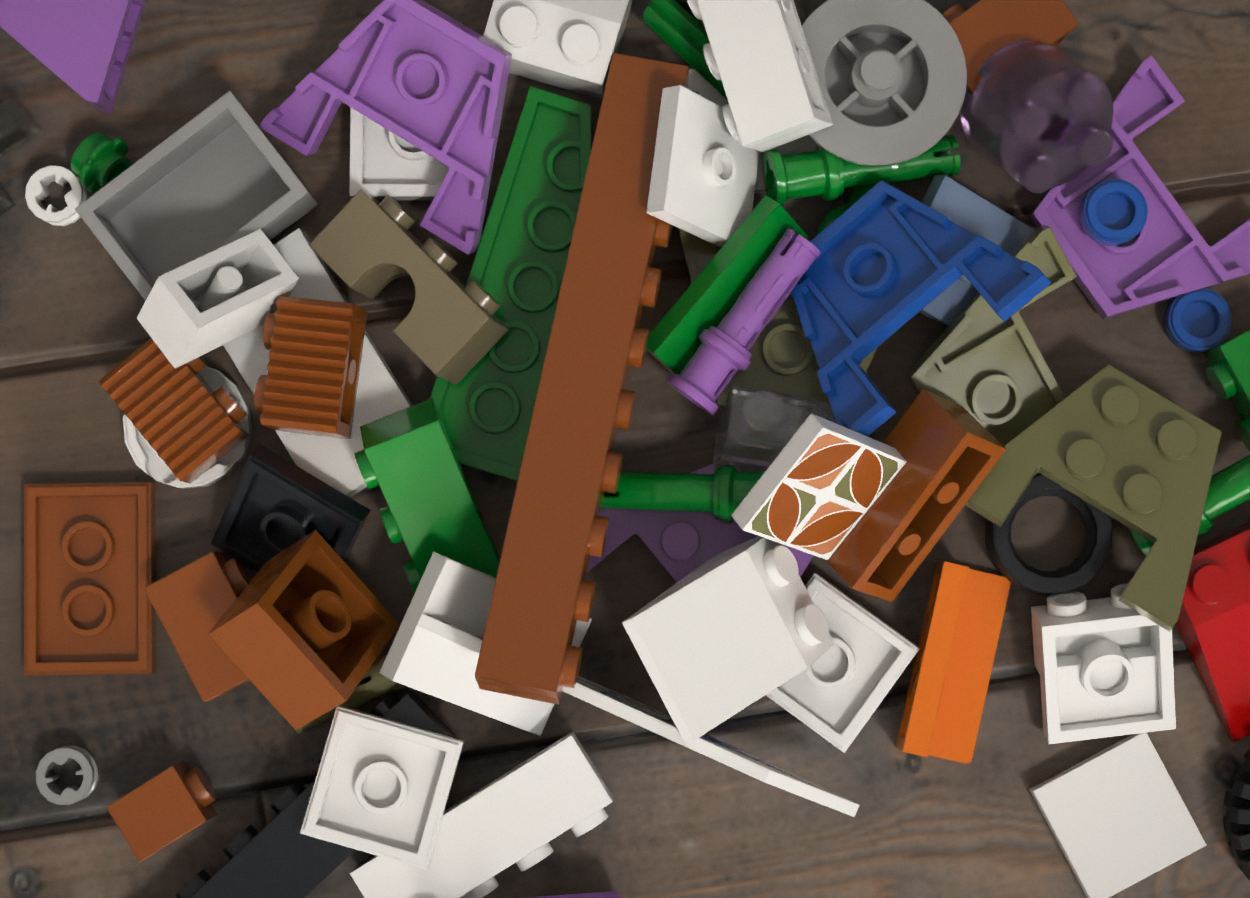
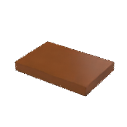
[24,482,156,675]

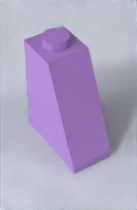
[0,0,146,116]

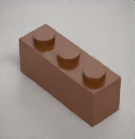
[826,389,1006,602]

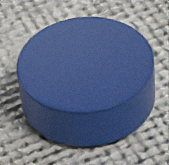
[1079,179,1148,246]
[1163,288,1232,353]

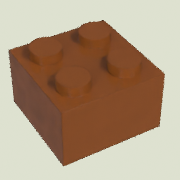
[208,530,400,730]

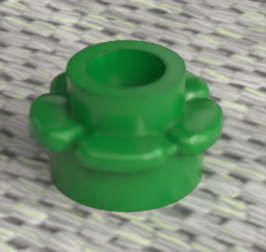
[71,132,130,193]

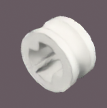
[25,165,89,226]

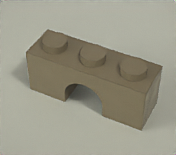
[309,189,509,385]

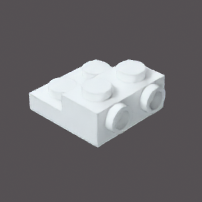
[1031,583,1176,744]

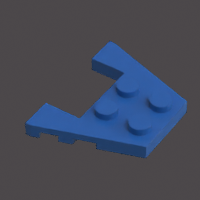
[792,180,1051,437]

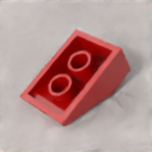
[1175,521,1250,742]

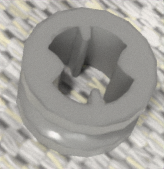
[36,745,100,805]

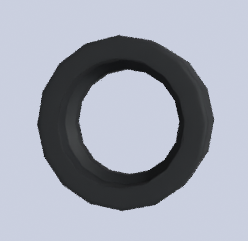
[985,473,1113,594]

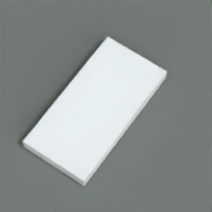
[223,228,413,498]

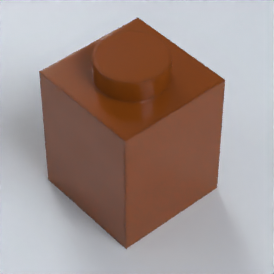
[106,760,218,862]

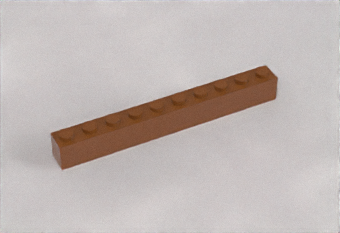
[474,53,699,705]

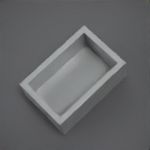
[75,91,318,301]

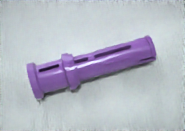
[666,228,821,415]

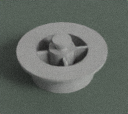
[802,0,967,166]

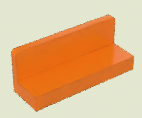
[895,561,1011,764]

